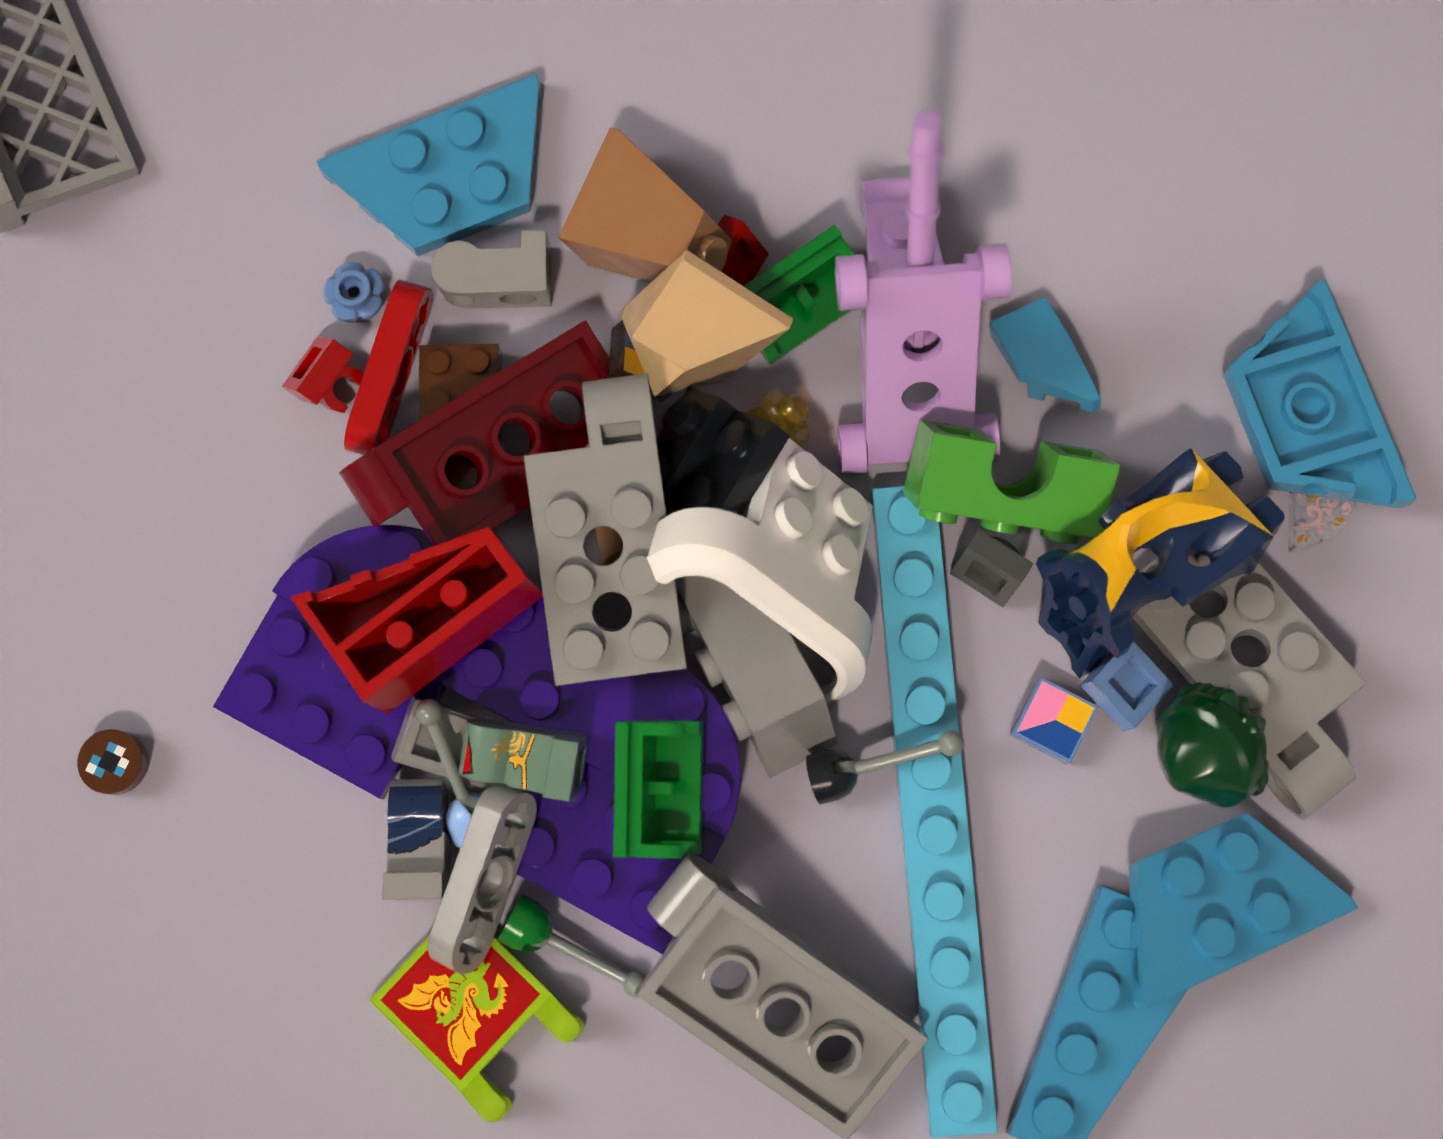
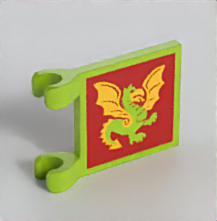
[369,936,585,1123]

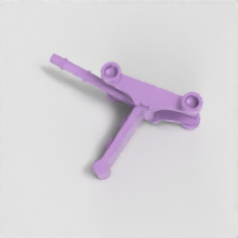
[835,110,1012,474]

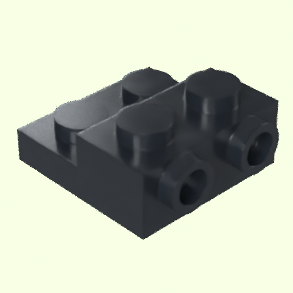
[657,387,790,516]

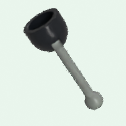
[806,730,964,805]

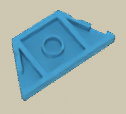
[316,74,541,257]
[1223,280,1417,509]
[1129,812,1358,1012]

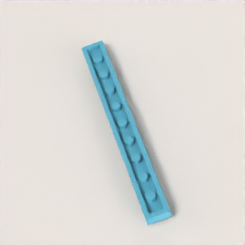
[871,486,998,1138]

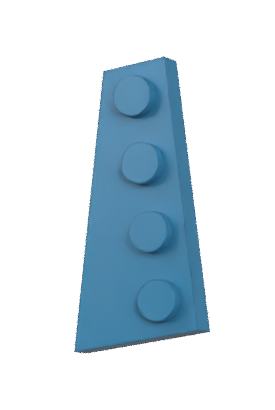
[1006,886,1188,1139]

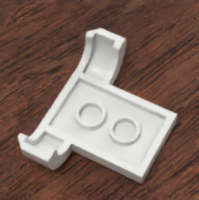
[647,438,873,703]

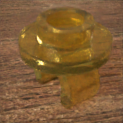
[747,388,812,446]

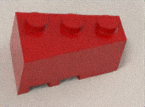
[290,527,543,714]

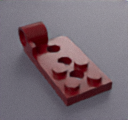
[339,320,622,546]

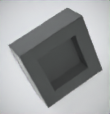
[950,529,1034,608]

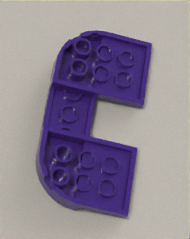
[213,525,741,954]

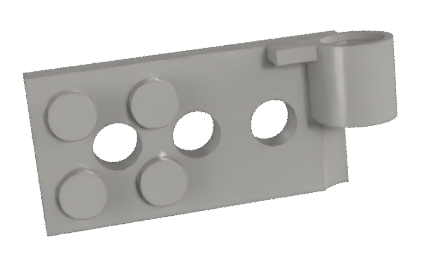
[635,853,929,1139]

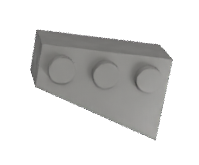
[675,576,838,778]

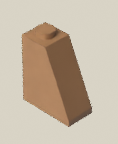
[558,128,732,282]

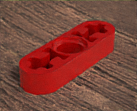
[344,279,432,455]

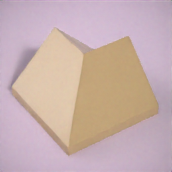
[621,250,793,397]

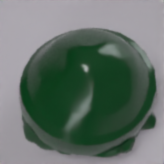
[1156,682,1269,808]

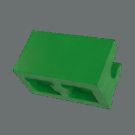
[744,224,855,366]
[613,719,704,858]

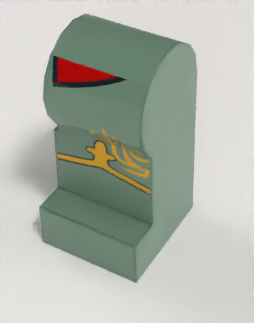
[458,719,590,802]

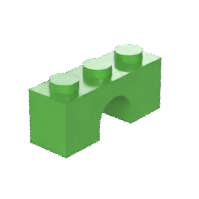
[903,419,1120,544]

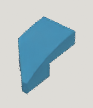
[989,297,1101,412]

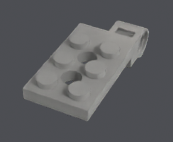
[524,373,687,686]
[1132,552,1367,820]

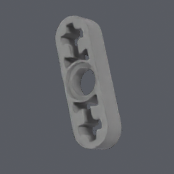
[428,783,537,974]

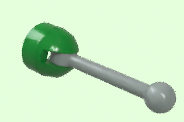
[497,894,646,998]

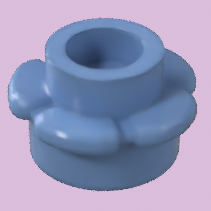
[323,262,385,323]

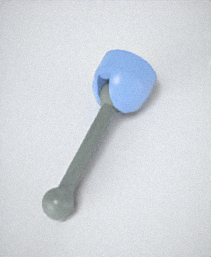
[415,699,481,848]

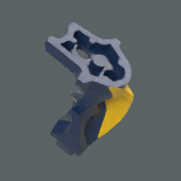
[1036,448,1285,679]

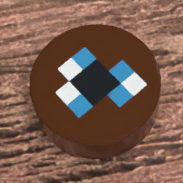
[77,729,148,795]

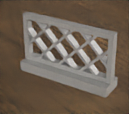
[0,0,139,233]

